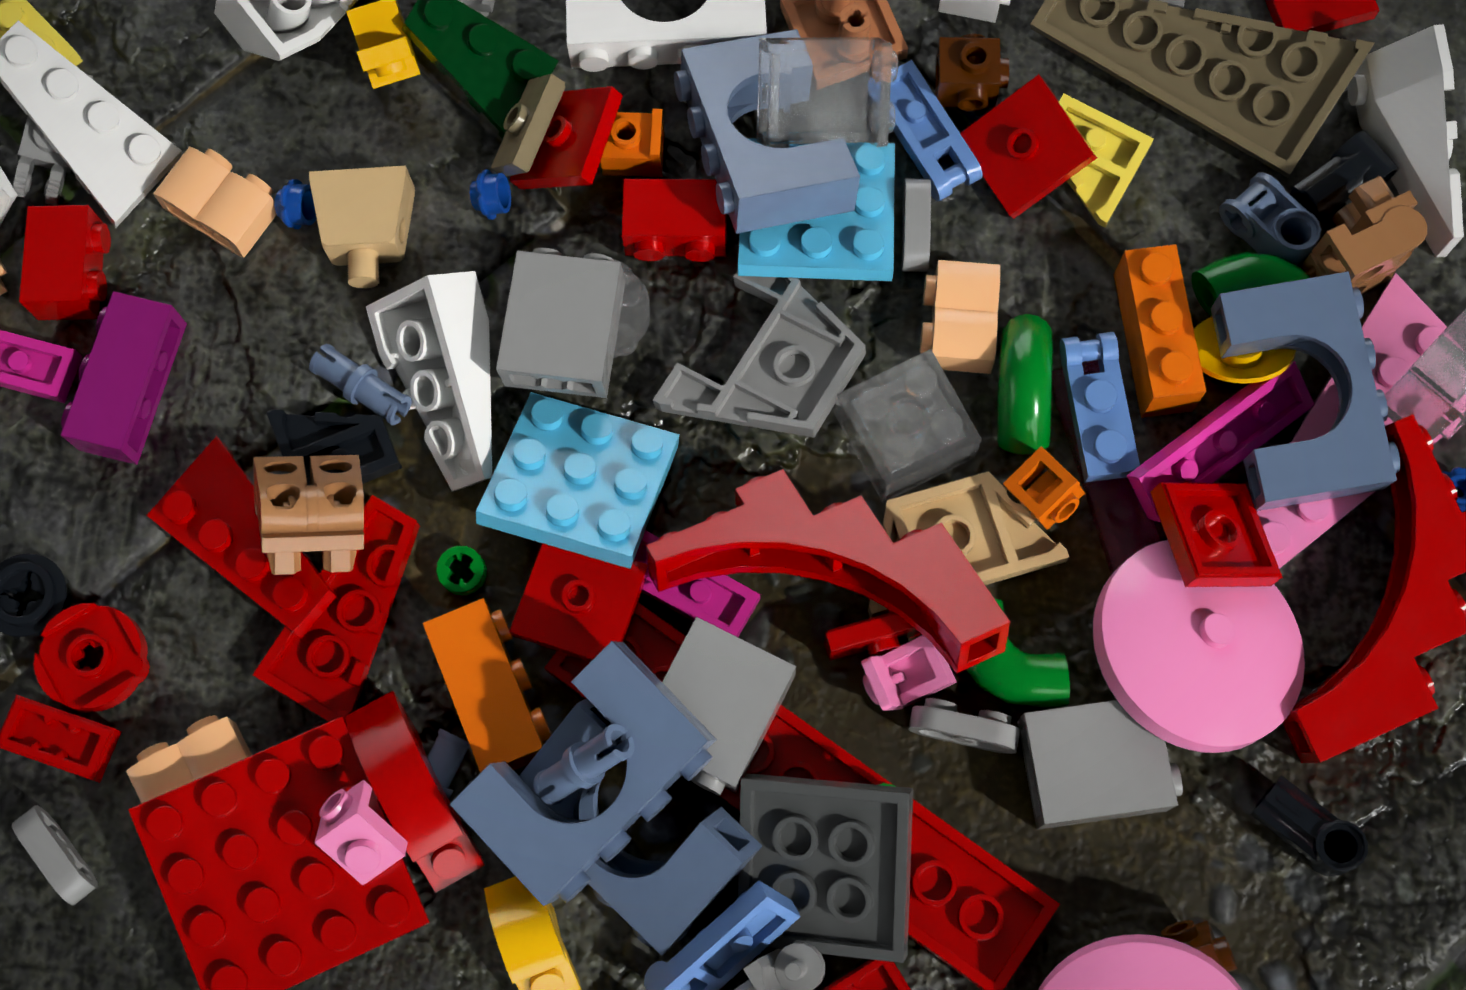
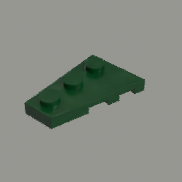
[402,0,559,140]

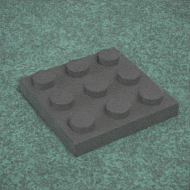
[738,773,913,963]

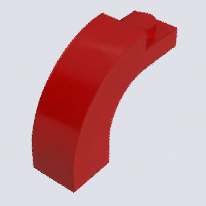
[344,691,485,893]

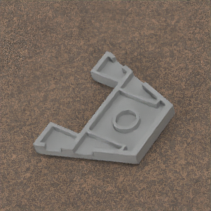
[653,270,866,438]

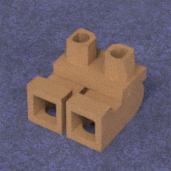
[1300,176,1427,295]
[253,455,364,575]

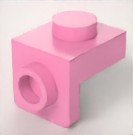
[861,635,957,711]
[314,780,408,885]

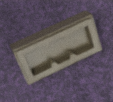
[491,74,566,176]

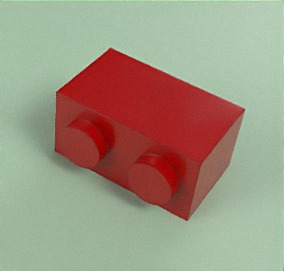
[622,179,727,262]
[19,205,111,320]

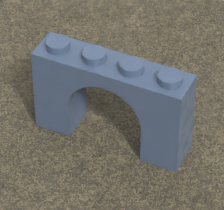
[674,29,860,234]
[1210,271,1400,511]
[450,641,717,906]
[519,698,762,956]

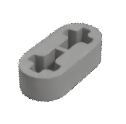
[901,178,931,272]
[12,805,98,905]

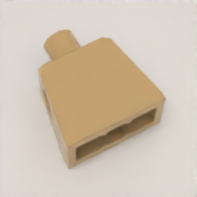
[309,166,415,288]

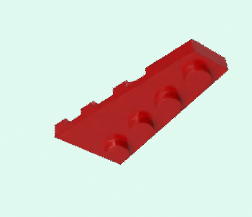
[146,435,337,638]
[253,495,420,722]

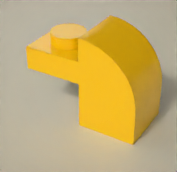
[346,0,420,89]
[484,876,582,990]

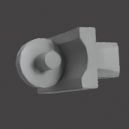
[734,942,825,990]

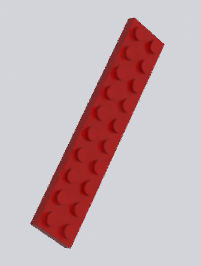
[544,603,1060,990]

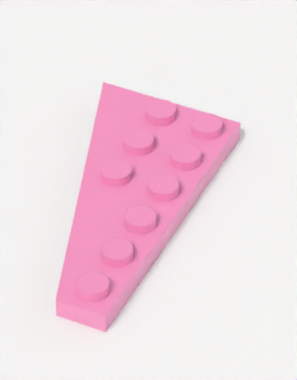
[1257,273,1466,569]

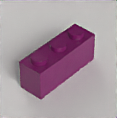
[61,291,187,465]

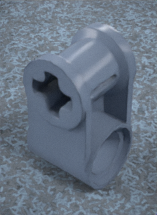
[1219,172,1321,267]

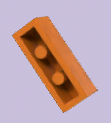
[1113,244,1206,418]
[422,598,552,773]

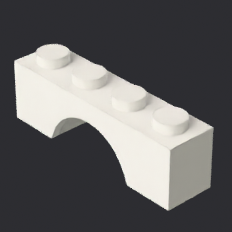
[566,0,767,72]

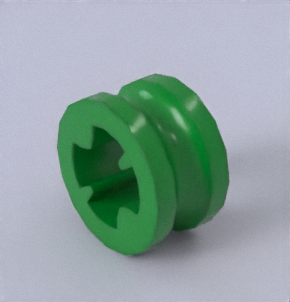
[436,546,487,596]

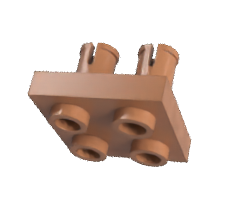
[780,0,908,90]

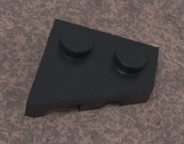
[266,409,402,485]

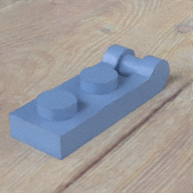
[868,60,983,202]
[1059,332,1140,483]
[644,880,801,990]

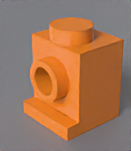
[600,108,665,177]
[1003,446,1085,530]

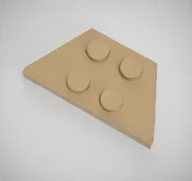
[868,471,1069,618]

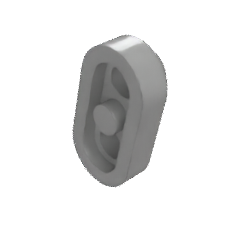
[908,698,1021,754]

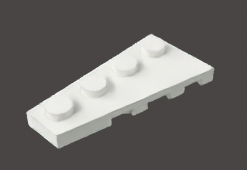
[0,20,182,228]

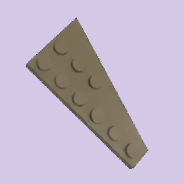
[1030,0,1375,178]

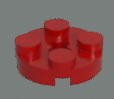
[33,603,150,713]

